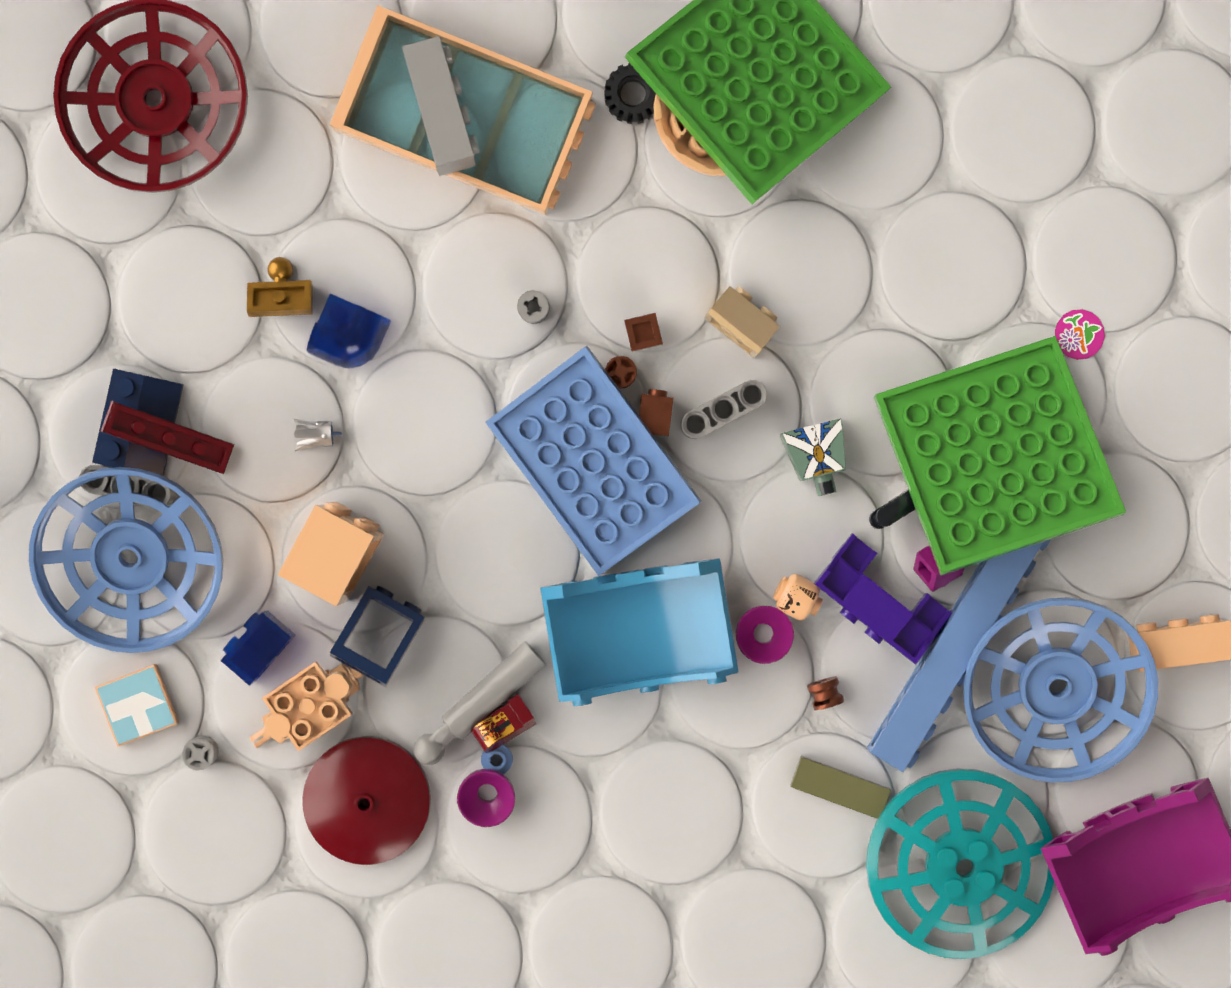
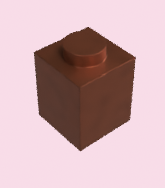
[639,389,674,437]

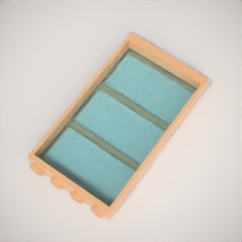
[330,5,596,215]

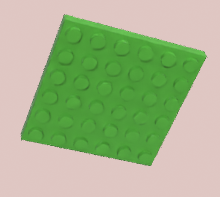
[625,0,891,205]
[874,336,1126,575]

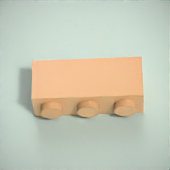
[1128,614,1231,671]

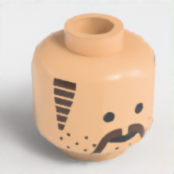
[773,574,823,621]

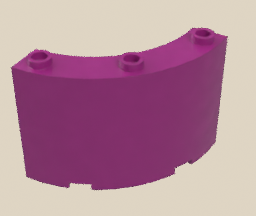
[1040,777,1231,956]

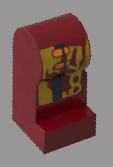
[471,695,536,753]

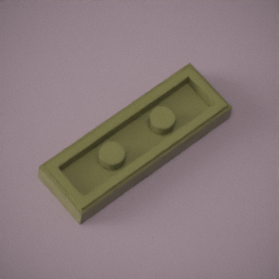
[790,756,891,819]

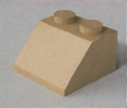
[705,286,780,358]

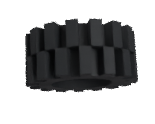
[604,63,656,124]

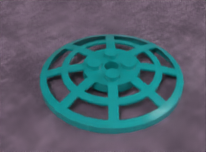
[866,768,1054,959]

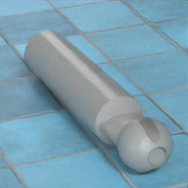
[414,641,546,765]

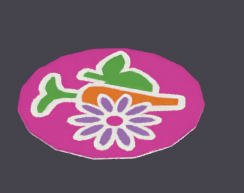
[1054,309,1105,360]

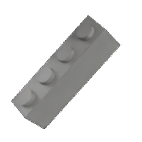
[402,36,480,176]

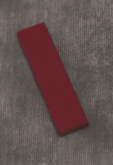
[101,401,235,474]

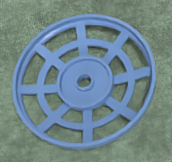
[29,467,224,653]
[963,597,1158,783]

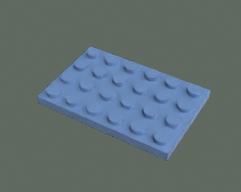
[485,346,702,576]

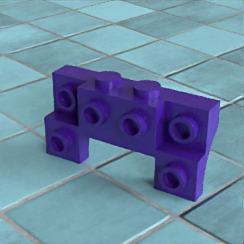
[814,533,952,665]

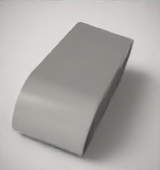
[680,380,767,439]
[79,465,177,507]

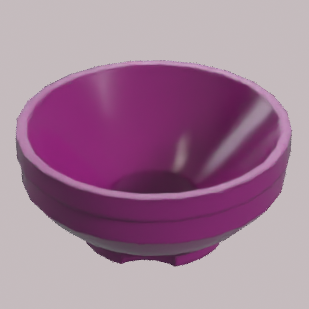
[735,606,794,664]
[457,769,515,827]

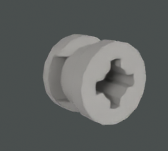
[517,290,550,324]
[182,736,219,771]

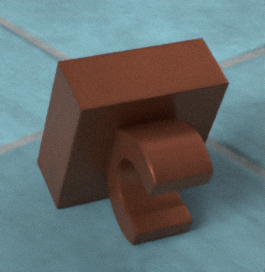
[624,313,663,352]

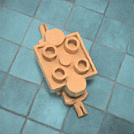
[250,661,363,751]

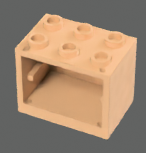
[278,502,384,606]

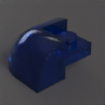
[307,293,391,369]

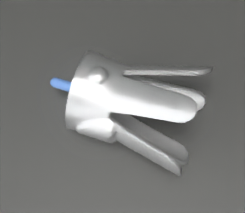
[293,418,342,452]

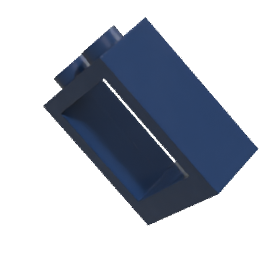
[330,585,425,687]

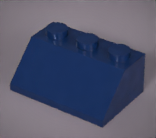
[92,368,184,476]

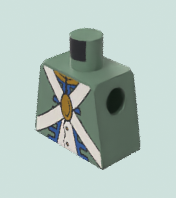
[780,418,846,496]

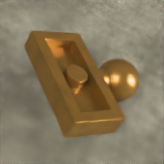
[247,257,313,317]

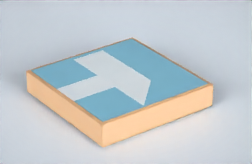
[95,664,179,747]

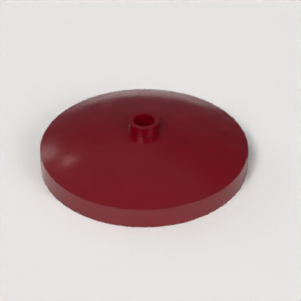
[302,736,431,865]

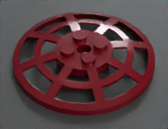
[53,0,248,193]

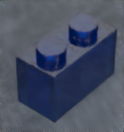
[221,610,296,686]

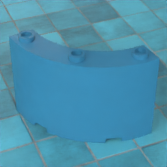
[540,558,739,706]

